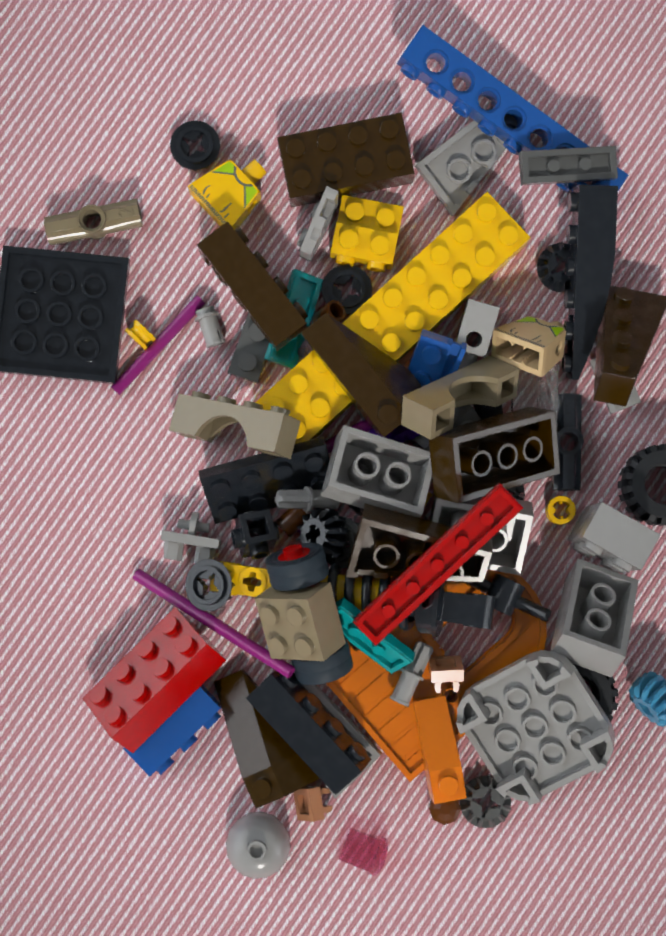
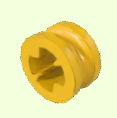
[124,319,156,350]
[545,496,576,525]

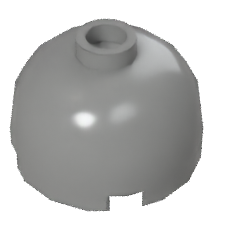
[226,811,291,879]

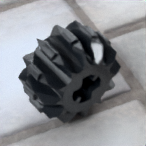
[296,508,351,563]

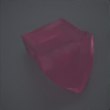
[339,827,388,876]

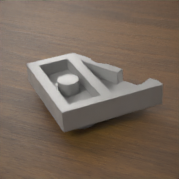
[297,186,338,262]

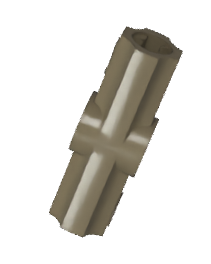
[44,198,143,246]

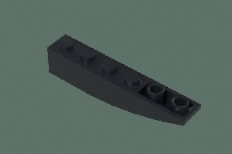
[562,185,618,380]

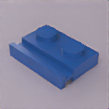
[407,329,467,387]

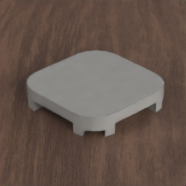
[456,650,615,805]

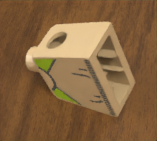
[491,316,566,377]

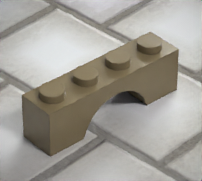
[401,355,519,440]
[169,391,301,459]

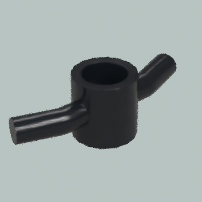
[463,574,551,622]

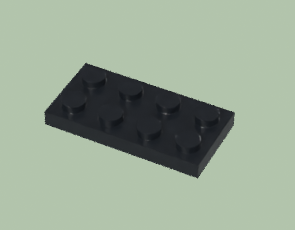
[198,436,330,524]

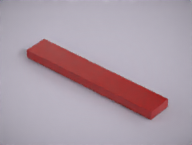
[353,482,523,645]

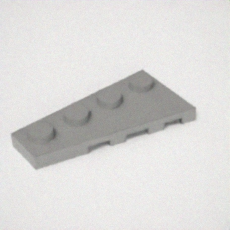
[414,89,518,216]

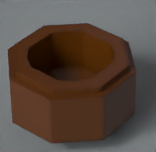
[428,800,461,825]

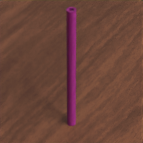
[133,569,295,678]

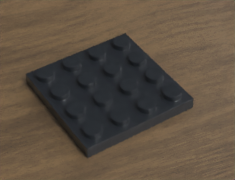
[0,245,130,384]

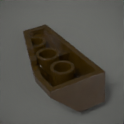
[300,313,422,437]
[214,669,320,809]

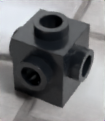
[231,509,280,559]

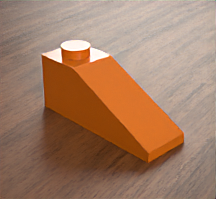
[413,695,467,804]

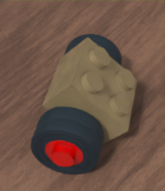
[254,543,353,685]

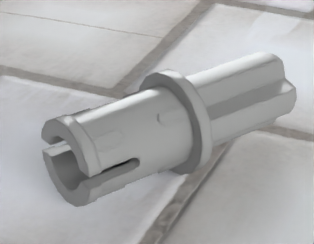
[275,486,340,512]
[389,641,433,707]

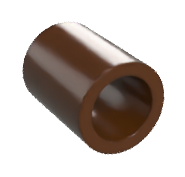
[312,300,346,323]
[276,509,307,538]

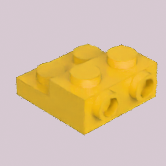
[330,195,404,272]

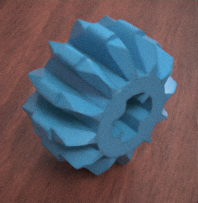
[629,671,666,727]

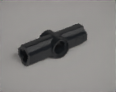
[552,393,584,491]

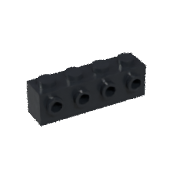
[246,670,372,795]

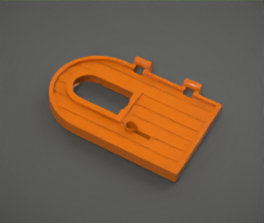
[326,569,547,782]

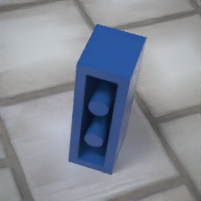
[123,684,221,777]

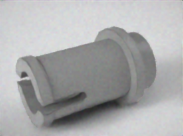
[195,306,226,348]

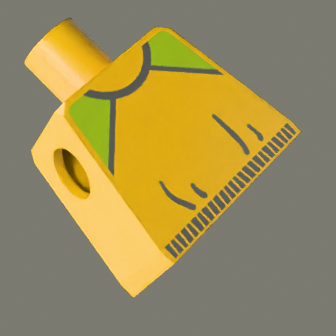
[187,159,266,229]

